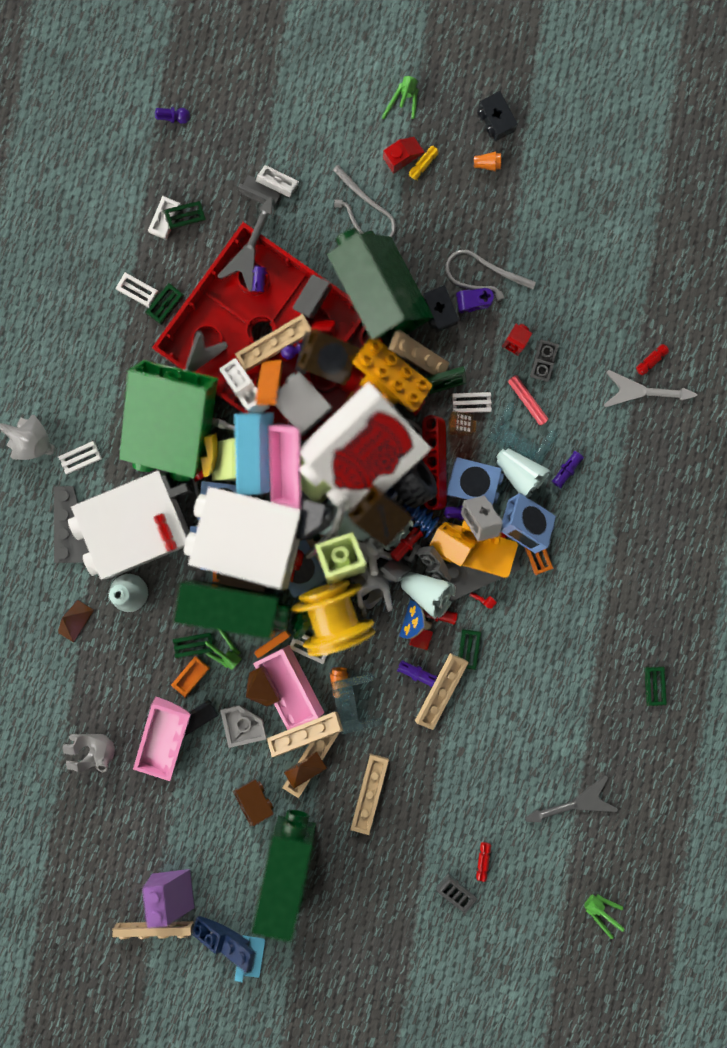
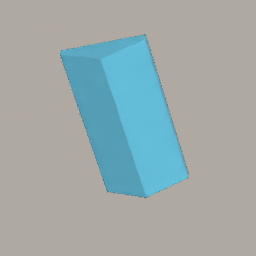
[235,412,273,494]

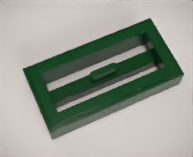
[163,201,206,230]
[145,283,184,325]
[427,366,467,394]
[291,611,311,639]
[458,629,481,670]
[173,633,214,659]
[644,666,667,706]

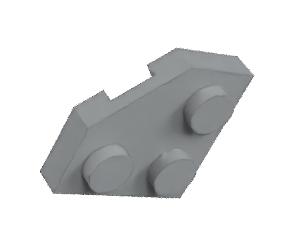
[220,705,267,748]

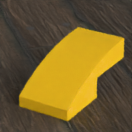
[200,433,218,477]

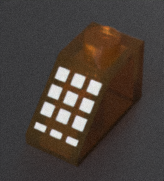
[448,411,476,436]

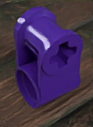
[456,288,494,313]

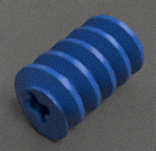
[403,504,439,538]

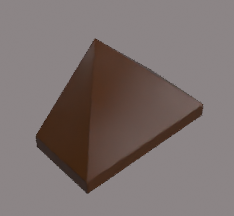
[57,600,94,642]
[246,666,281,707]
[284,752,327,789]

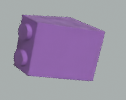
[143,869,195,928]

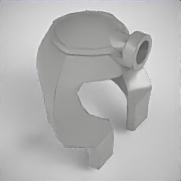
[0,415,55,460]
[350,566,393,618]
[62,734,115,772]

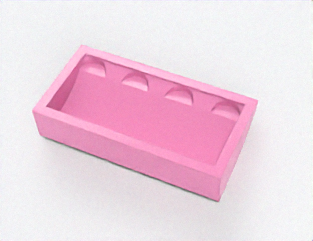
[268,423,301,509]
[253,645,325,730]
[133,697,190,781]

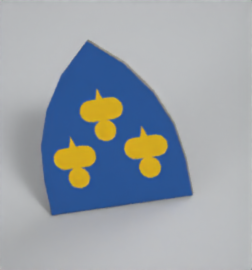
[399,600,432,639]

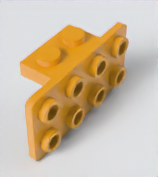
[353,337,432,412]
[439,521,518,578]

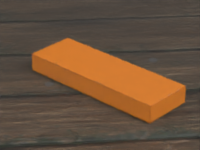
[255,360,283,405]

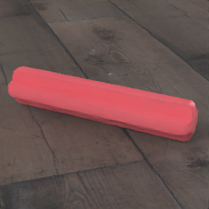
[508,376,548,426]

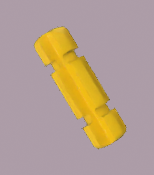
[409,146,439,180]

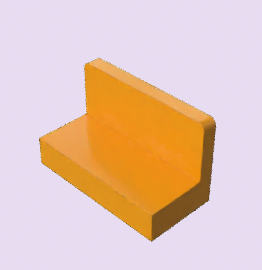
[429,522,477,566]

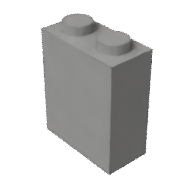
[274,372,332,436]

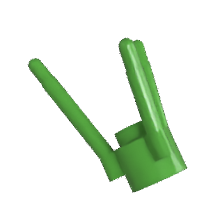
[382,76,419,119]
[205,631,242,670]
[584,894,625,939]

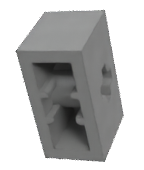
[461,495,503,541]

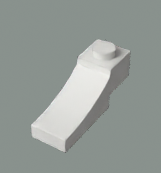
[219,358,270,413]

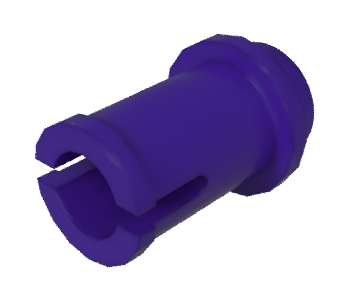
[252,266,268,292]

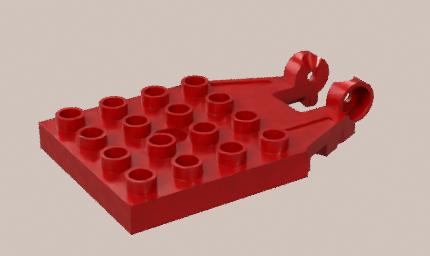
[152,222,426,442]

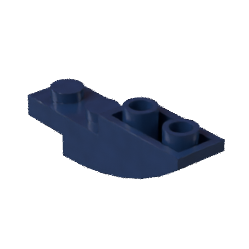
[192,916,256,973]

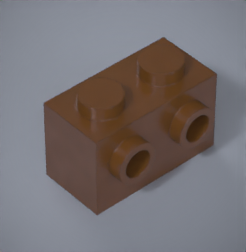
[232,779,274,826]

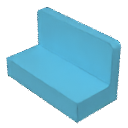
[235,935,265,982]

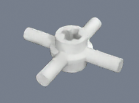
[356,536,393,576]

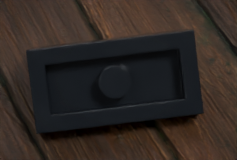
[184,699,219,736]

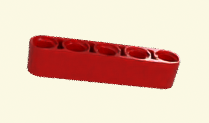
[422,415,447,510]

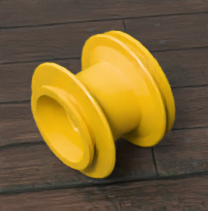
[291,580,375,656]

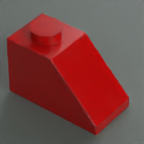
[383,137,425,174]
[502,324,532,356]

